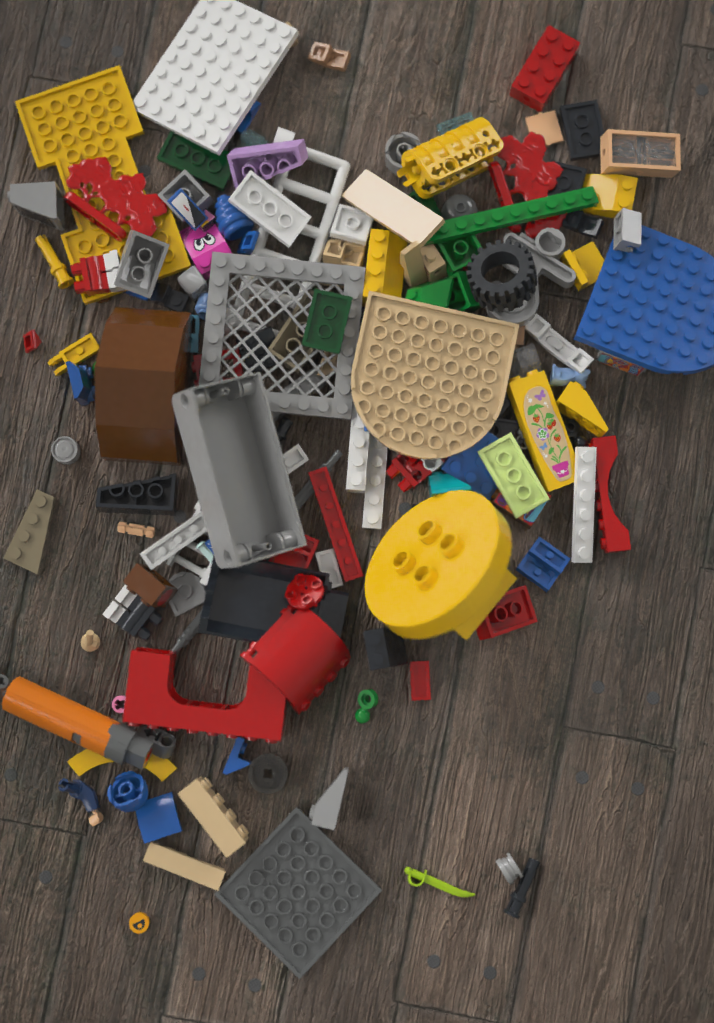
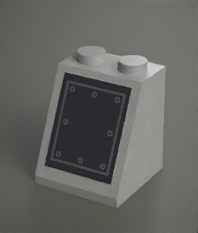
[7,181,65,231]

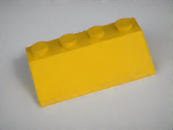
[362,229,407,307]

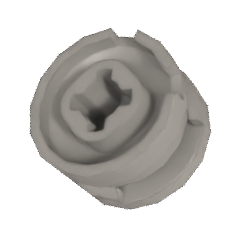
[51,436,81,465]
[495,852,523,885]

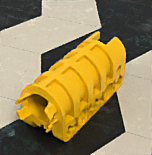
[397,117,503,199]

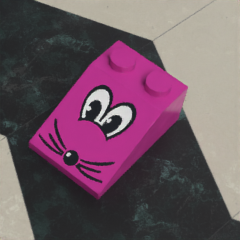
[179,219,232,281]

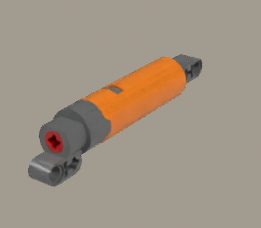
[0,674,176,770]

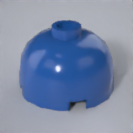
[107,771,149,812]

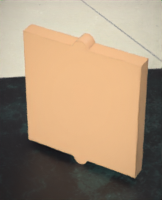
[525,110,563,147]

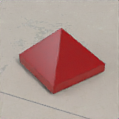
[23,330,42,353]

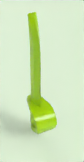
[404,867,475,897]

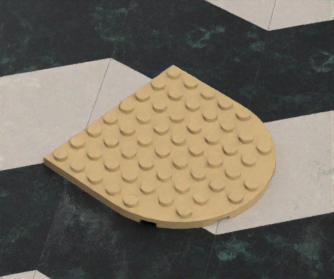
[351,291,520,459]

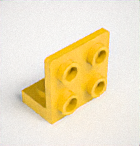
[560,241,604,291]

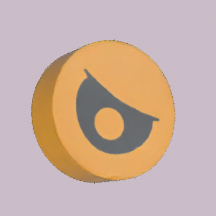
[129,912,150,934]

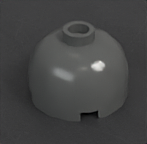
[441,194,478,220]

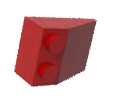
[476,585,538,641]

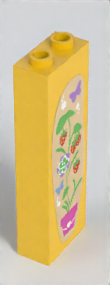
[506,369,575,492]

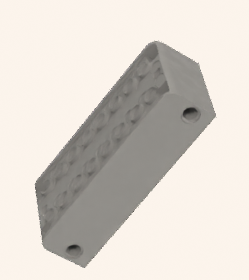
[172,372,307,568]

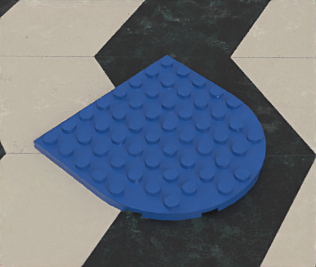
[574,225,714,375]

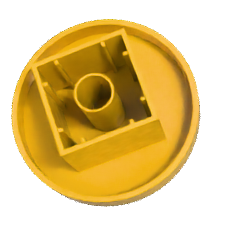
[365,490,517,641]

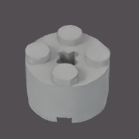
[385,132,421,176]

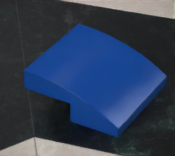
[515,536,570,592]
[136,792,183,844]

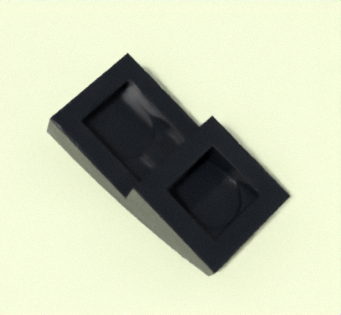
[561,210,604,239]

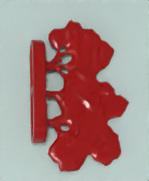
[488,132,567,238]
[63,157,167,242]

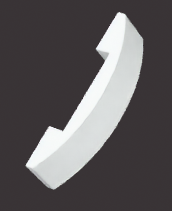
[525,313,594,374]

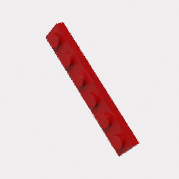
[308,466,363,582]

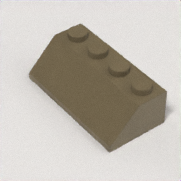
[268,289,316,375]

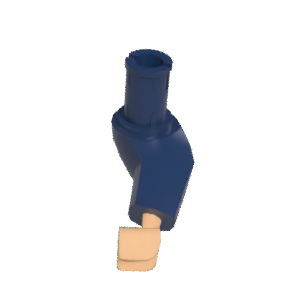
[58,778,104,826]

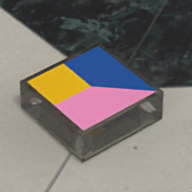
[199,209,217,232]

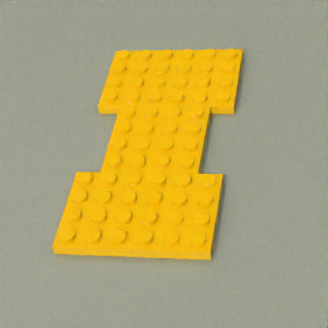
[15,65,191,305]

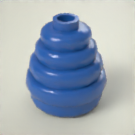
[215,194,254,241]

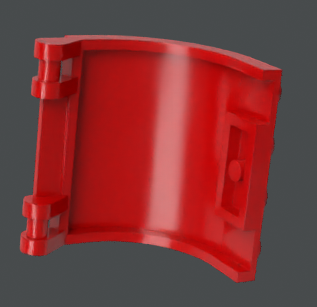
[240,605,351,715]

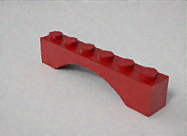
[588,435,631,554]

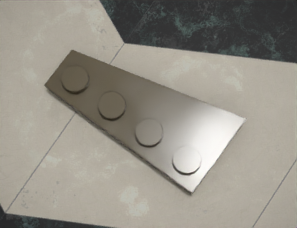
[3,489,56,575]

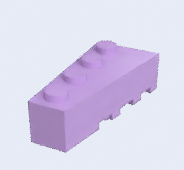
[227,139,308,189]

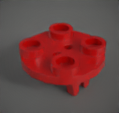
[285,573,324,609]

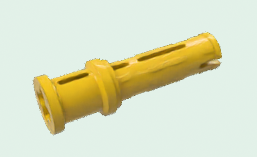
[35,234,74,289]

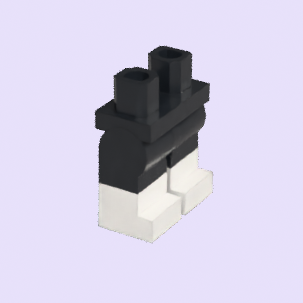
[102,585,164,641]

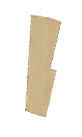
[400,240,427,288]
[143,842,225,891]

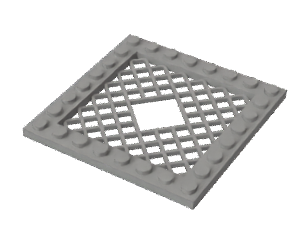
[199,252,365,420]

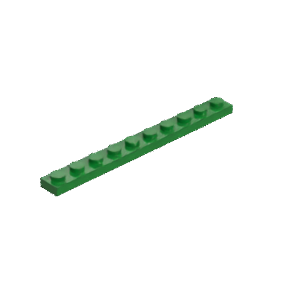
[424,186,599,246]

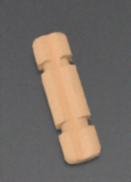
[117,521,155,538]

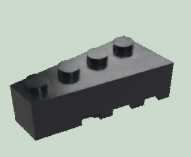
[95,473,179,516]

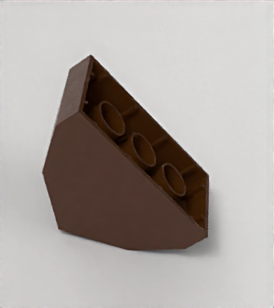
[94,307,194,466]

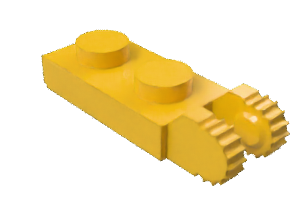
[48,333,100,376]

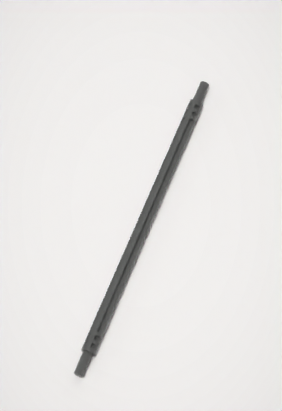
[170,449,343,655]

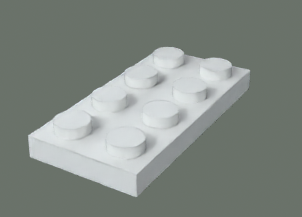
[228,170,311,248]

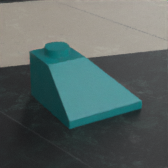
[428,472,471,498]

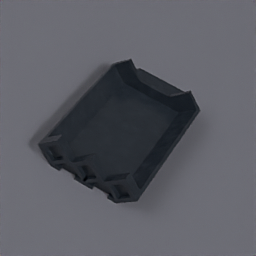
[198,555,349,643]

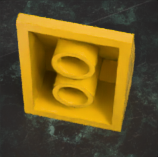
[580,174,638,219]
[556,381,608,437]

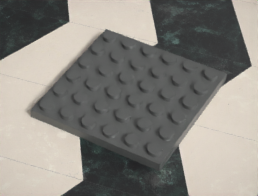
[214,806,382,979]

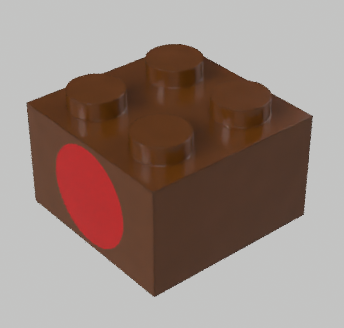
[123,563,178,608]

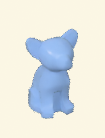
[550,364,590,389]

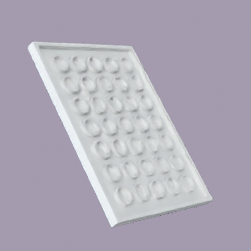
[133,0,299,156]

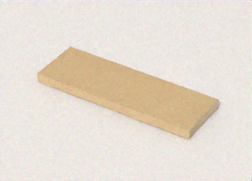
[341,169,445,249]

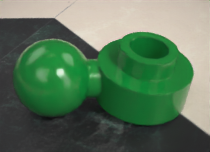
[355,689,378,724]

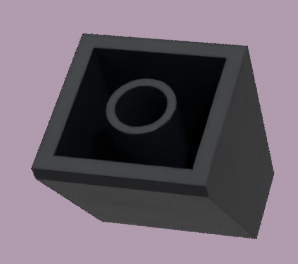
[363,627,408,671]

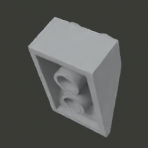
[114,230,170,299]
[309,767,349,830]

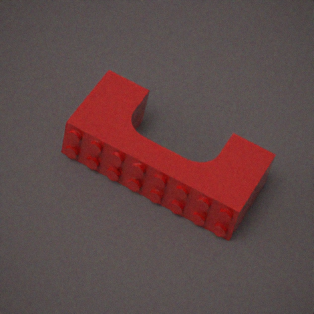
[123,647,288,743]

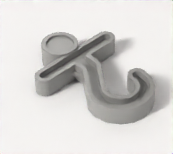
[486,228,576,327]

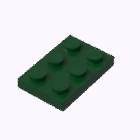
[302,289,353,355]

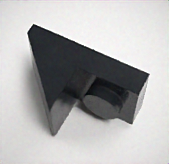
[148,283,190,312]

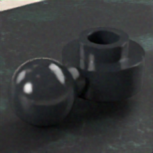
[563,419,588,448]

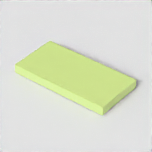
[477,432,550,519]

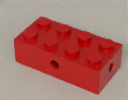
[509,25,581,112]

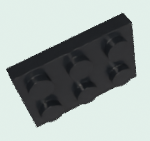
[560,99,604,161]

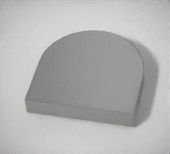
[169,572,206,617]

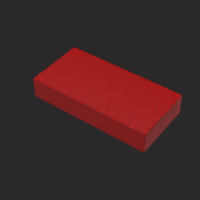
[410,661,431,701]

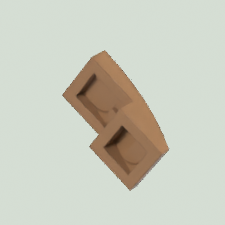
[308,42,351,72]

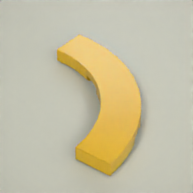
[67,749,177,781]

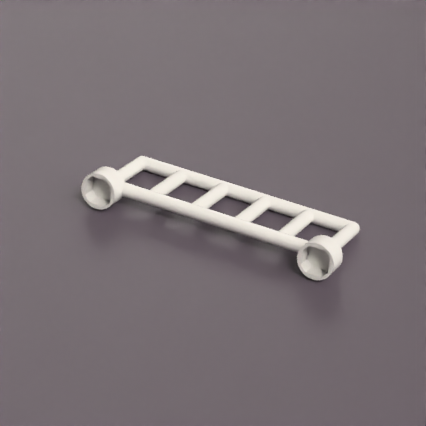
[224,127,350,337]

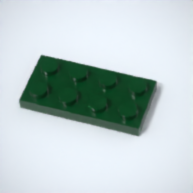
[156,131,232,192]

